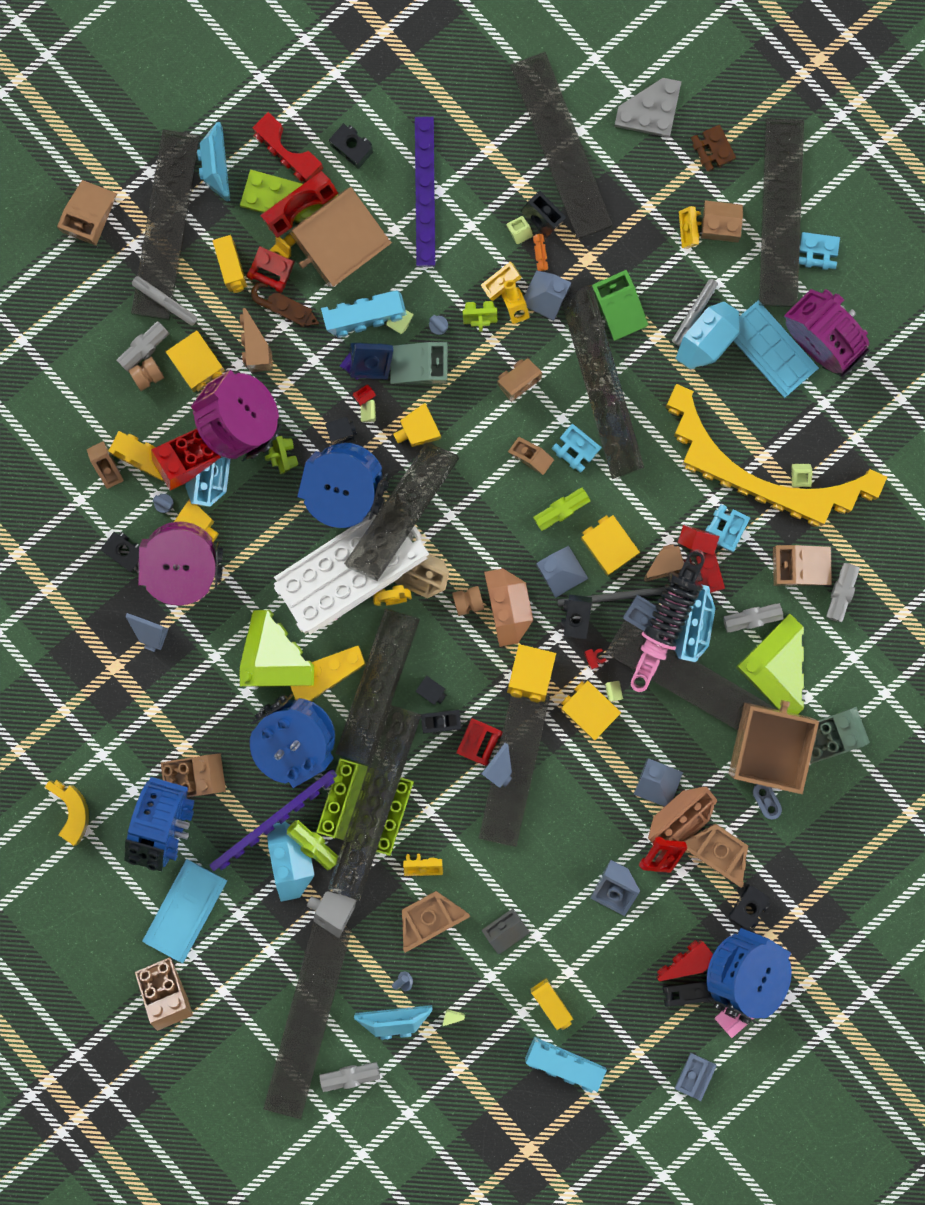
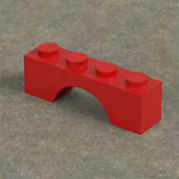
[252,112,323,183]
[260,171,339,238]

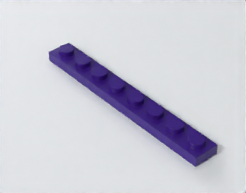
[415,117,435,267]
[209,769,338,871]

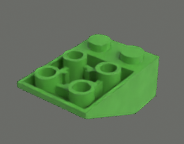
[591,270,649,341]

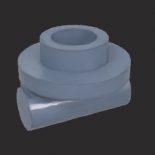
[429,315,448,335]
[153,494,173,513]
[392,971,413,991]

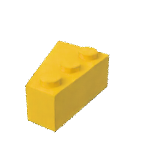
[108,431,164,482]

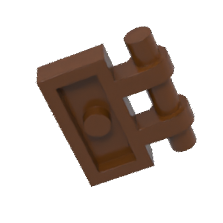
[691,124,736,172]

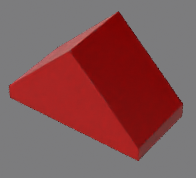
[678,525,720,555]

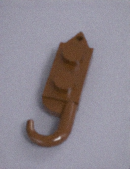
[251,282,319,327]

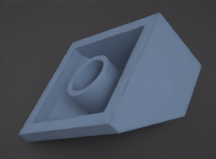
[524,271,571,321]
[536,546,588,598]
[126,613,169,652]
[482,743,512,788]
[633,758,683,807]
[590,860,640,916]

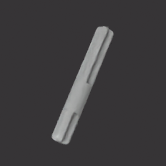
[132,276,198,326]
[672,279,718,346]

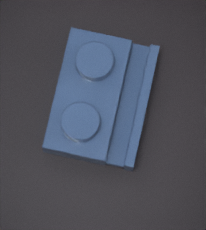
[623,595,659,631]
[675,1052,717,1101]

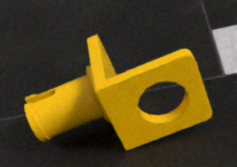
[270,233,296,258]
[501,280,530,324]

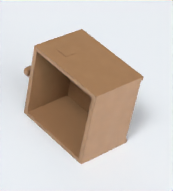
[289,187,392,287]
[728,700,819,794]

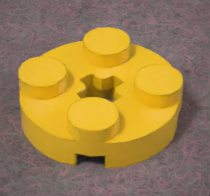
[373,585,412,606]

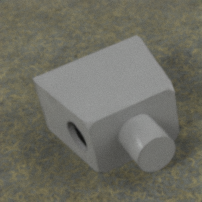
[307,891,356,938]

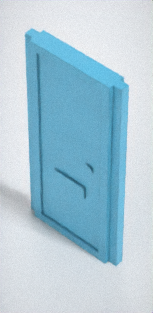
[734,300,819,398]
[142,859,227,963]

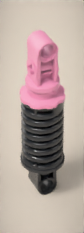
[631,549,705,692]

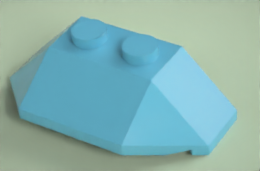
[197,122,230,201]
[676,302,740,370]
[185,456,230,507]
[675,585,715,662]
[267,822,315,901]
[354,1005,433,1040]

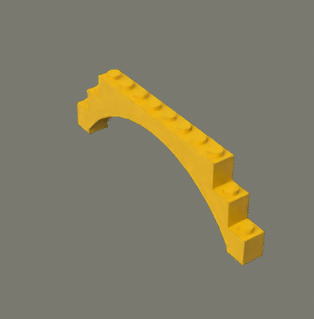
[665,384,887,527]

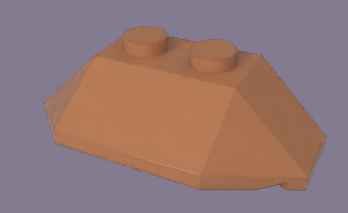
[484,568,533,647]
[648,786,717,852]

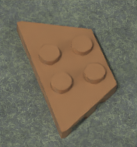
[683,823,748,888]
[402,891,470,953]

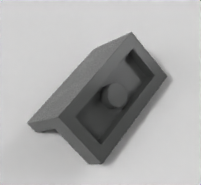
[482,908,530,954]

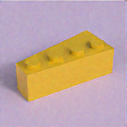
[291,646,366,701]

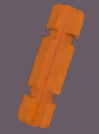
[533,234,548,272]

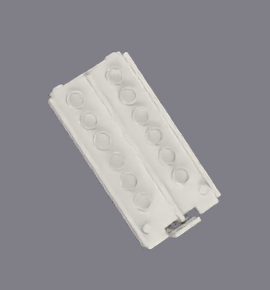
[274,502,429,635]

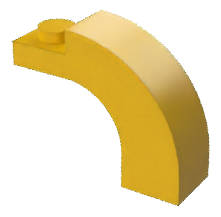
[45,780,89,846]

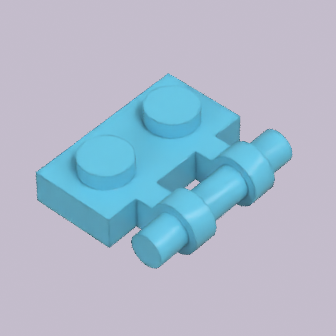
[798,232,840,270]
[552,424,602,473]
[705,504,750,553]

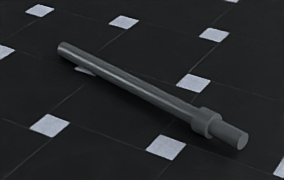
[557,587,668,607]

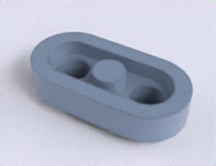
[753,784,782,819]

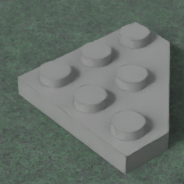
[614,78,681,138]

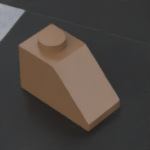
[508,437,554,475]
[86,441,124,489]

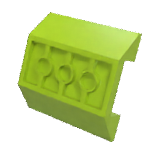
[316,758,414,856]

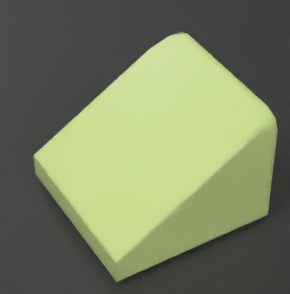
[506,216,533,244]
[386,309,414,334]
[361,400,376,422]
[791,464,812,487]
[605,681,623,702]
[442,1009,465,1026]

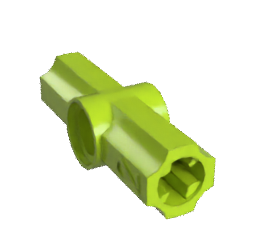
[533,488,591,531]
[286,820,339,870]

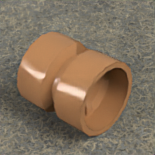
[129,357,164,391]
[452,586,484,616]

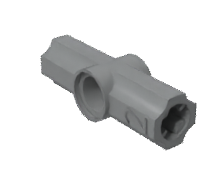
[117,321,170,373]
[826,563,860,623]
[723,603,784,633]
[320,1062,380,1092]

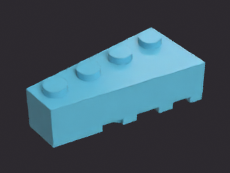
[321,290,407,338]
[525,1037,607,1093]

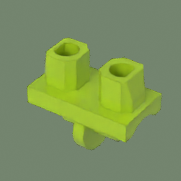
[463,301,497,332]
[265,436,298,474]

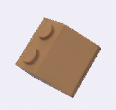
[701,201,743,242]
[497,358,542,402]
[644,544,684,582]

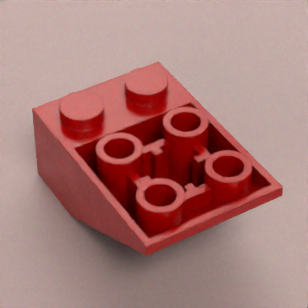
[151,429,221,490]
[656,940,713,981]

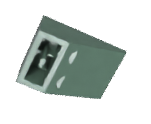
[390,342,448,384]
[810,707,870,764]

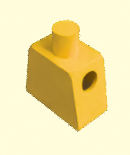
[393,403,441,447]
[174,499,219,542]

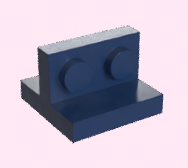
[349,343,394,379]

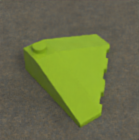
[240,610,314,687]
[735,614,804,714]

